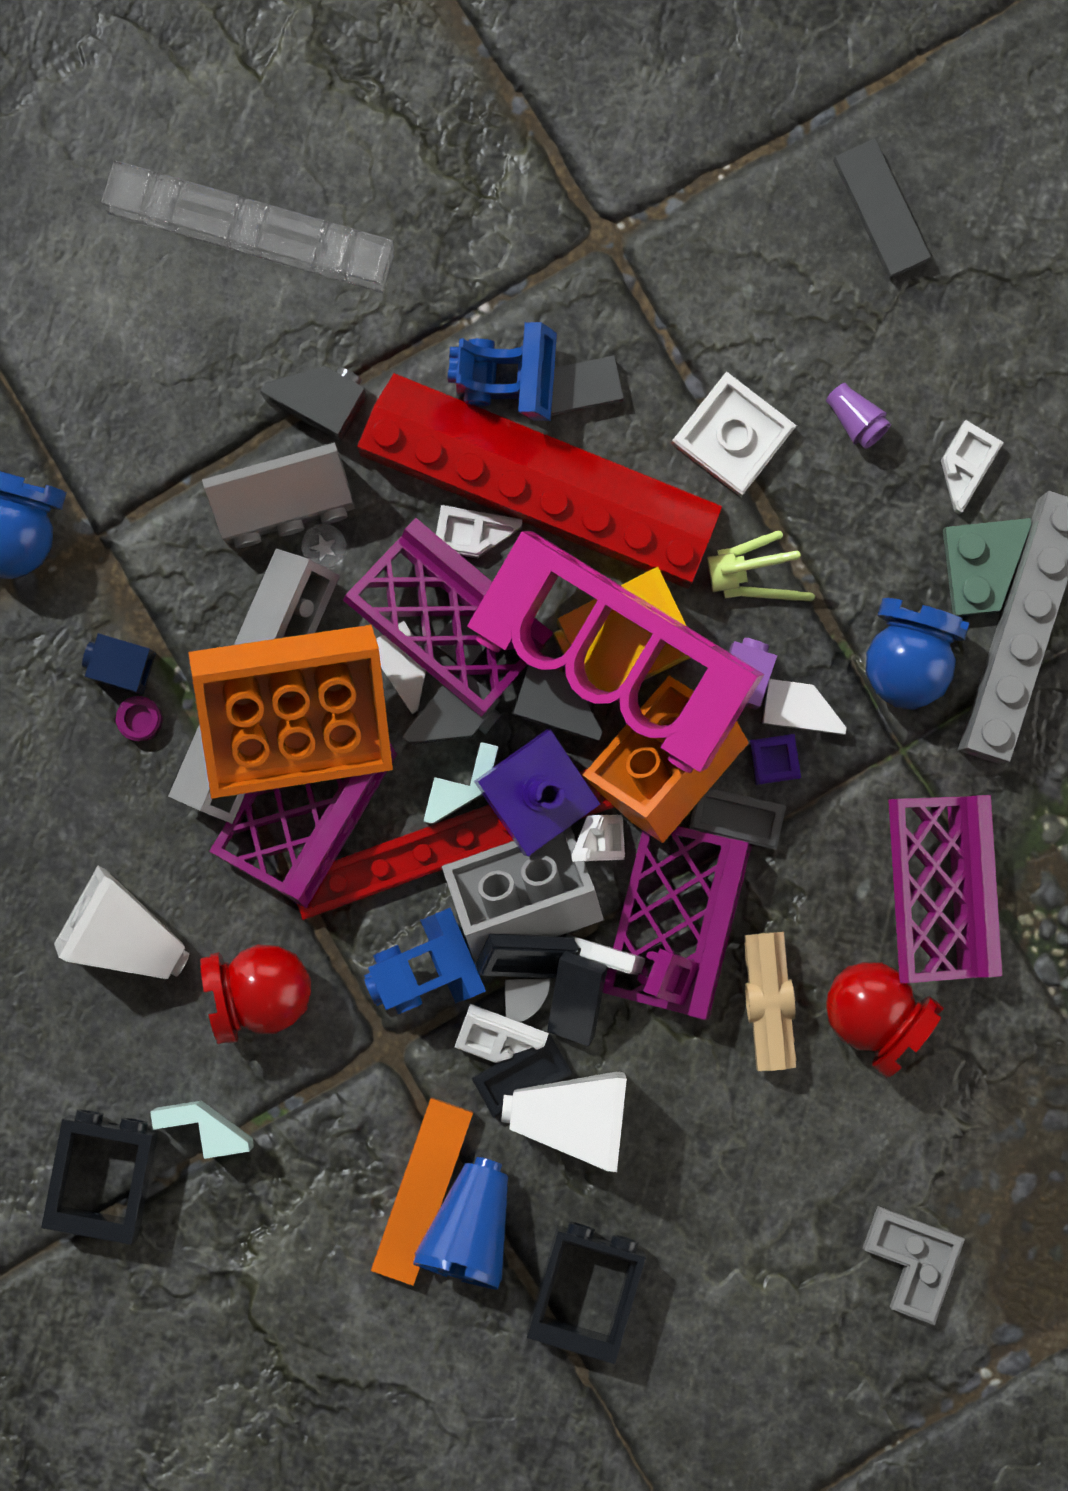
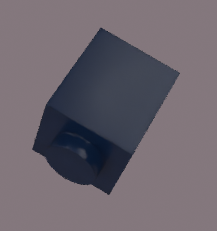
[82,633,156,695]

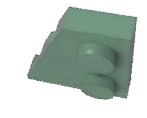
[943,518,1032,616]

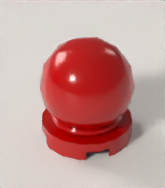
[200,944,311,1044]
[826,962,944,1078]

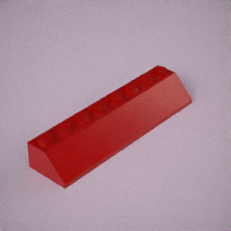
[357,373,722,589]

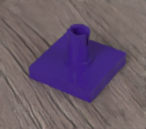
[474,730,600,856]

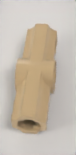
[744,932,797,1071]

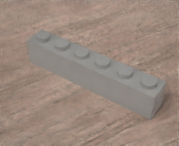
[957,491,1068,764]
[168,549,340,824]

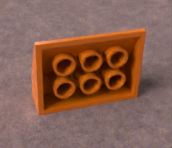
[188,625,393,799]

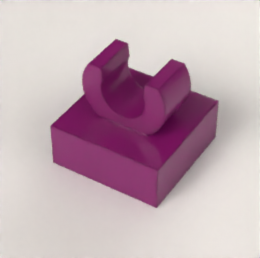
[637,949,699,1006]

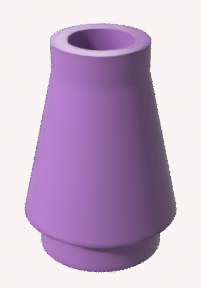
[826,383,891,449]

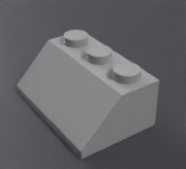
[202,442,355,548]
[442,826,604,965]

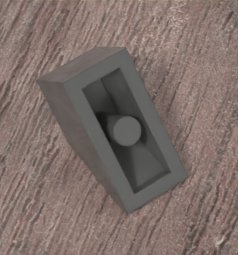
[260,366,367,442]
[513,665,602,743]
[402,675,502,745]

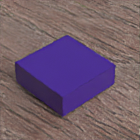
[749,734,801,785]

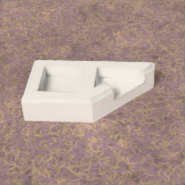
[941,420,1004,515]
[436,505,522,559]
[376,621,426,715]
[762,679,846,735]
[572,815,625,862]
[566,934,646,975]
[454,1004,549,1063]

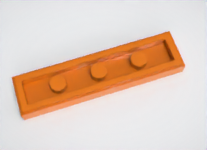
[371,1097,473,1286]

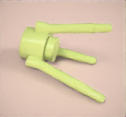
[707,531,815,601]

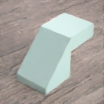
[424,742,499,825]
[150,1101,254,1159]

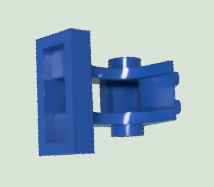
[448,322,557,421]
[364,908,486,1014]

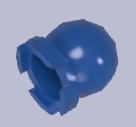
[0,472,67,579]
[865,598,970,710]

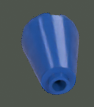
[413,1157,508,1290]

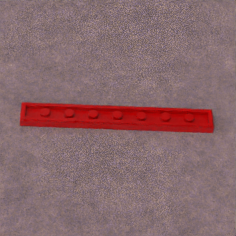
[297,769,614,920]

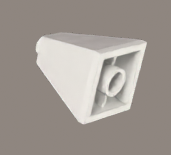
[54,866,189,979]
[501,1072,627,1172]

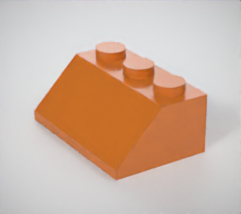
[583,676,749,843]

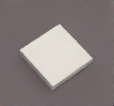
[671,371,797,497]

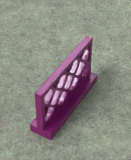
[343,518,553,717]
[209,743,397,908]
[888,795,1002,983]
[603,826,752,1020]

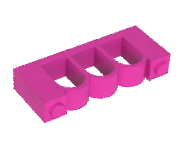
[467,531,765,773]

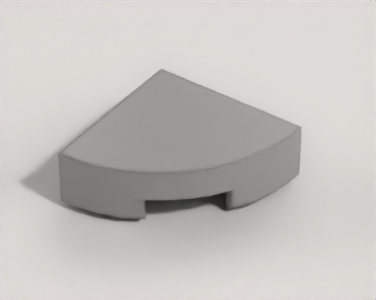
[505,978,550,1022]

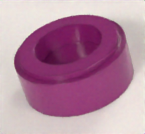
[116,696,163,742]

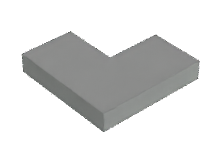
[863,1206,965,1325]

